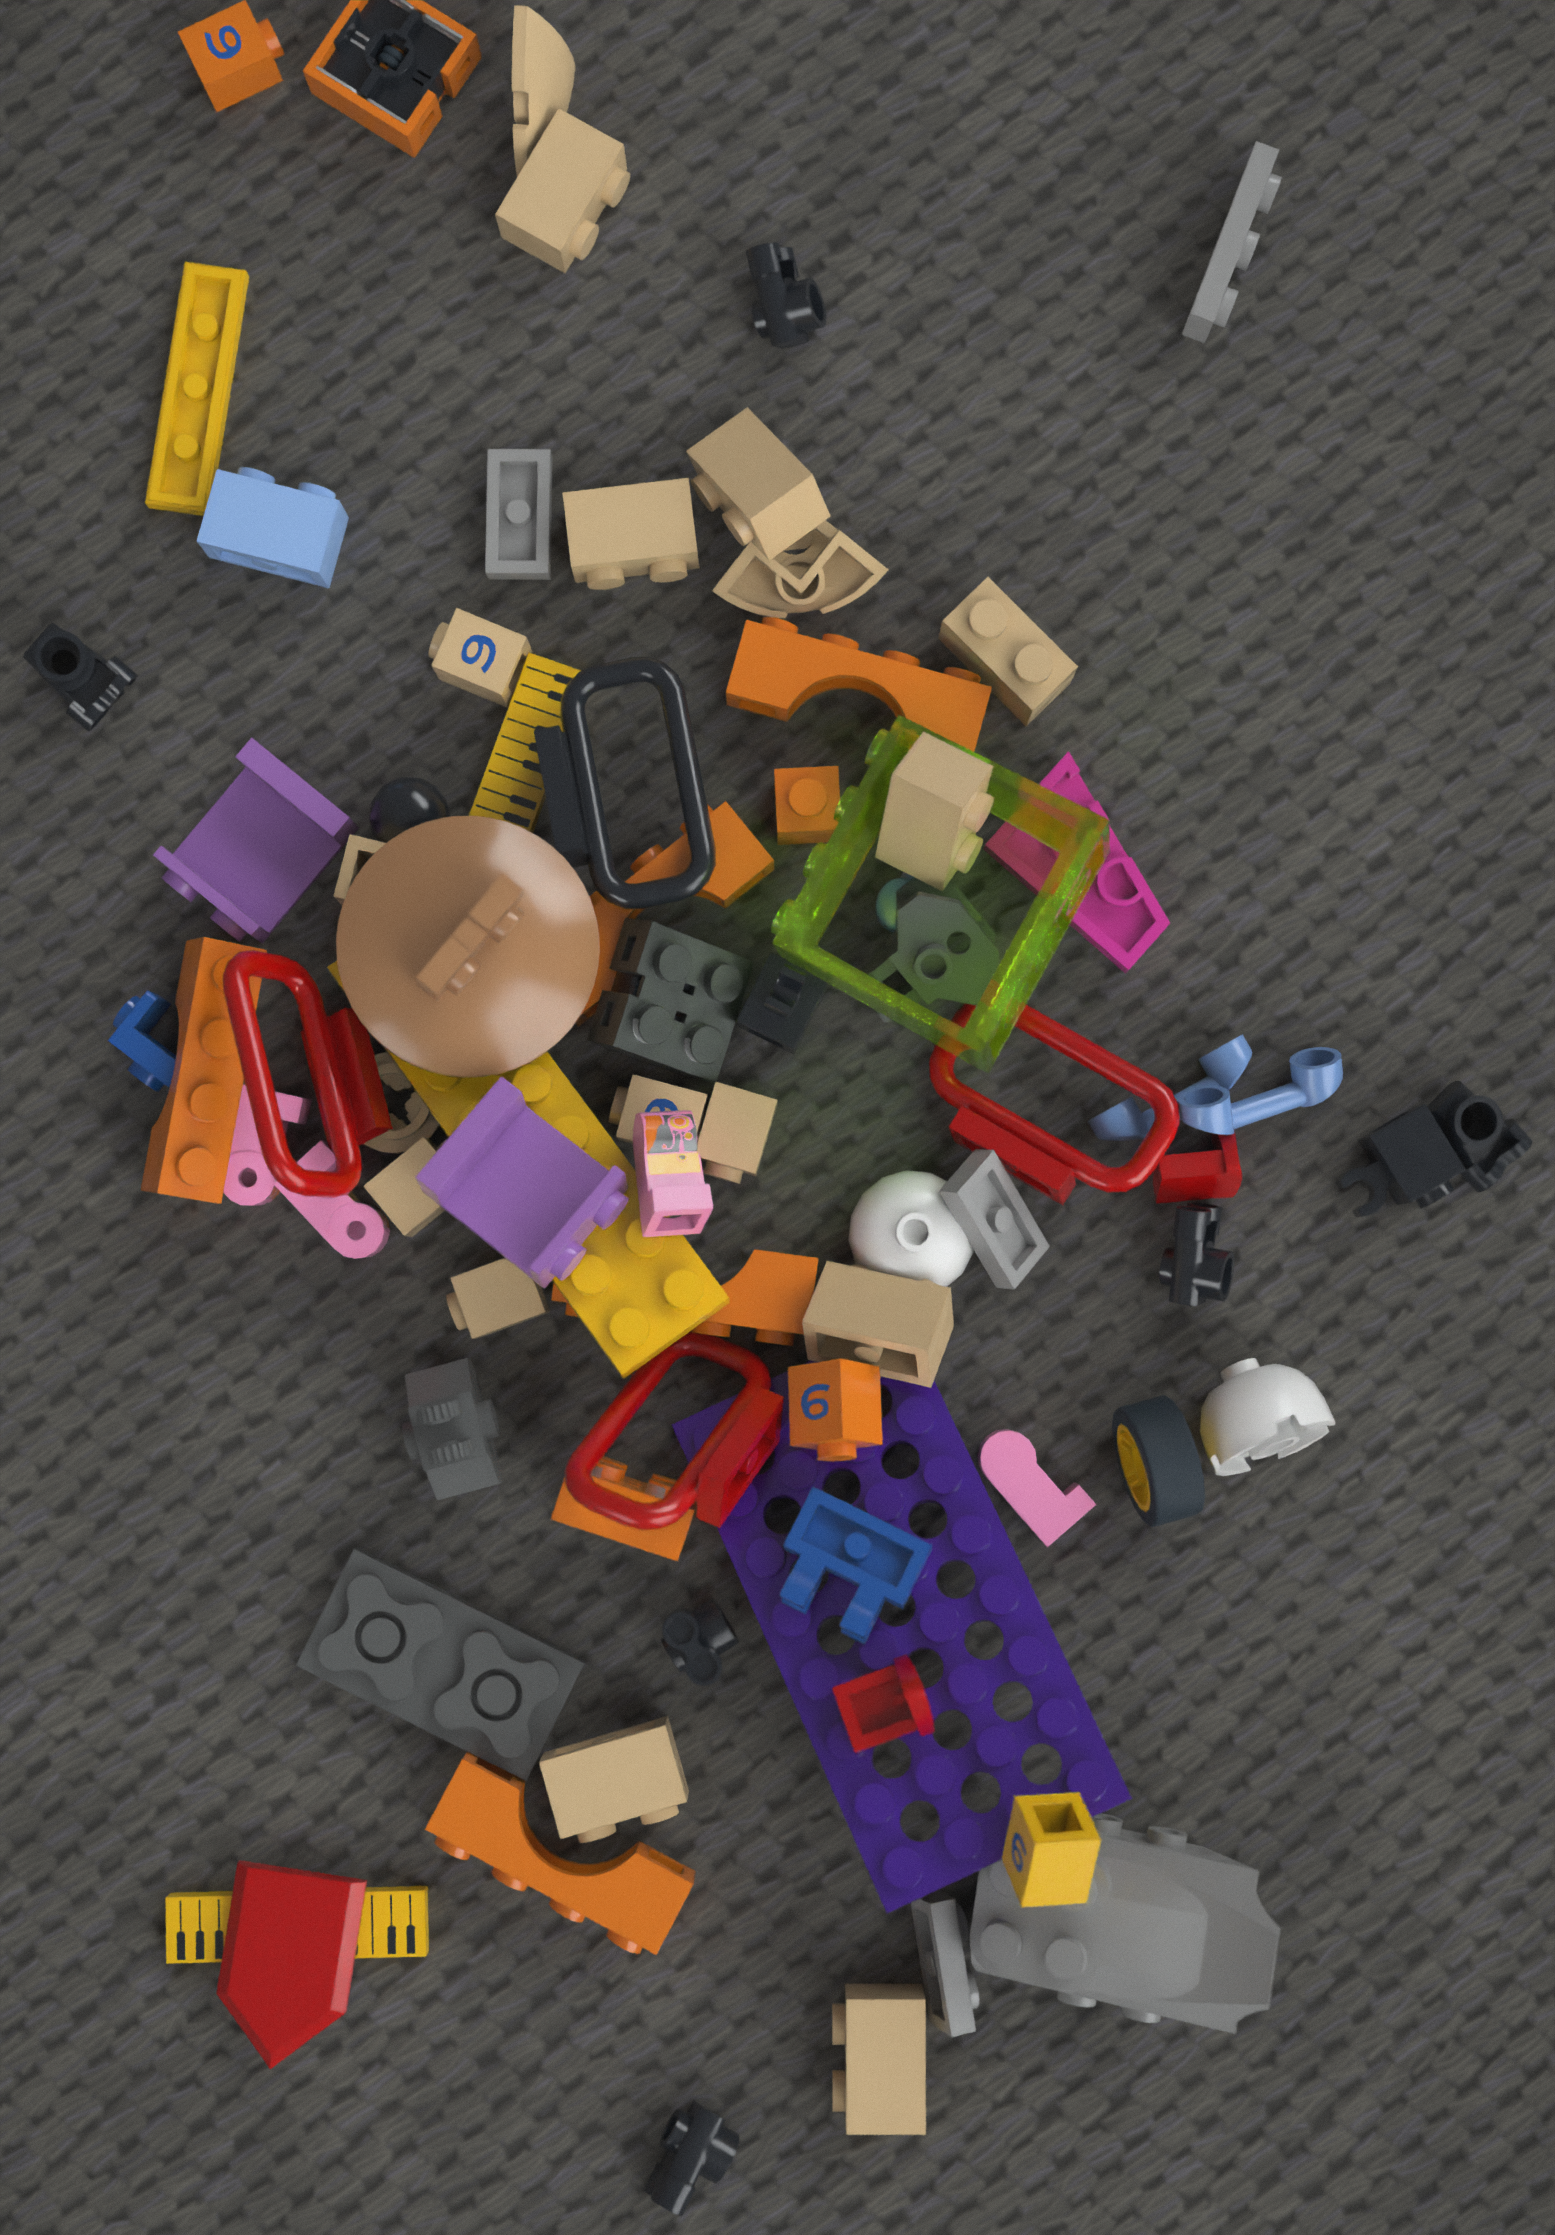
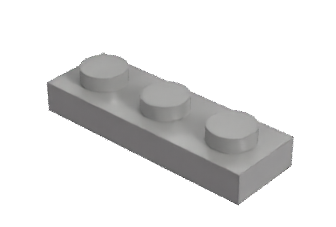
[1181,141,1282,343]

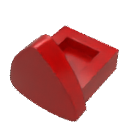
[1153,1130,1242,1204]
[832,1654,935,1753]

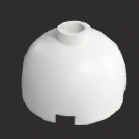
[848,1170,974,1287]
[1200,1358,1335,1476]

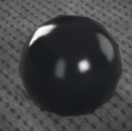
[369,776,450,843]

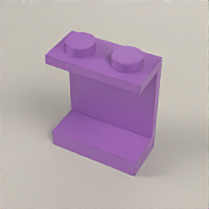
[153,737,359,944]
[415,1076,628,1289]

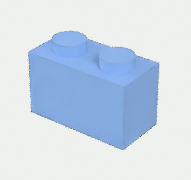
[197,467,349,588]

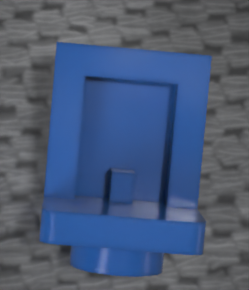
[108,990,176,1092]

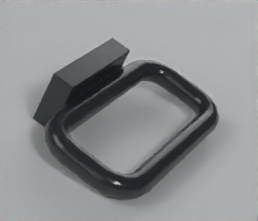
[534,657,716,909]

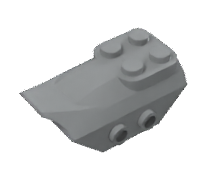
[970,1813,1280,2034]

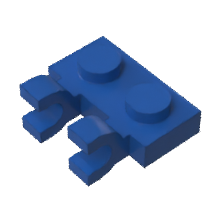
[779,1486,932,1645]

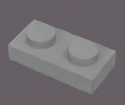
[485,449,553,580]
[939,1149,1050,1290]
[911,1890,979,2037]

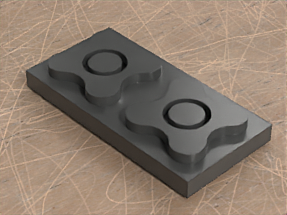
[296,1547,586,1781]

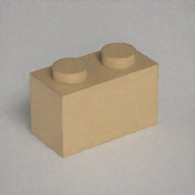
[495,108,630,273]
[686,407,831,561]
[563,478,699,590]
[938,577,1078,726]
[875,732,994,892]
[802,1261,954,1388]
[539,1716,689,1843]
[832,1984,926,2135]

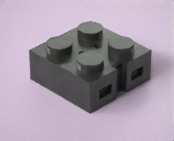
[587,918,754,1083]

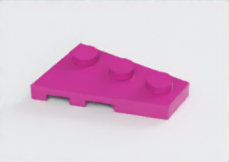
[983,751,1170,973]

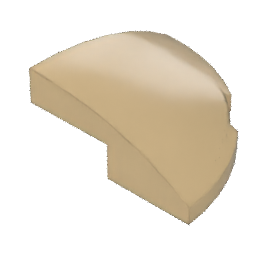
[512,5,575,177]
[712,520,888,618]

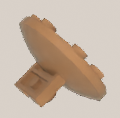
[336,816,600,1078]

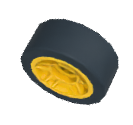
[1112,1395,1205,1527]

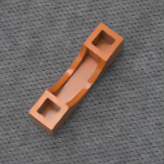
[726,617,992,756]
[575,801,774,1027]
[141,937,267,1204]
[551,1249,818,1346]
[425,1752,696,1955]

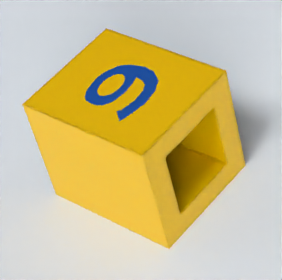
[1002,1792,1101,1907]

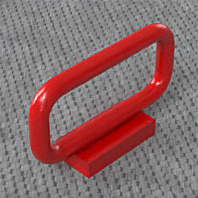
[222,950,393,1198]
[929,993,1180,1206]
[564,1331,784,1530]

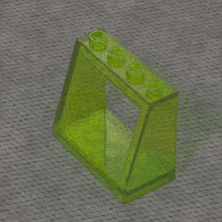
[771,715,1110,1074]

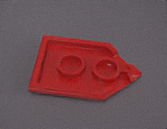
[216,1860,368,2069]

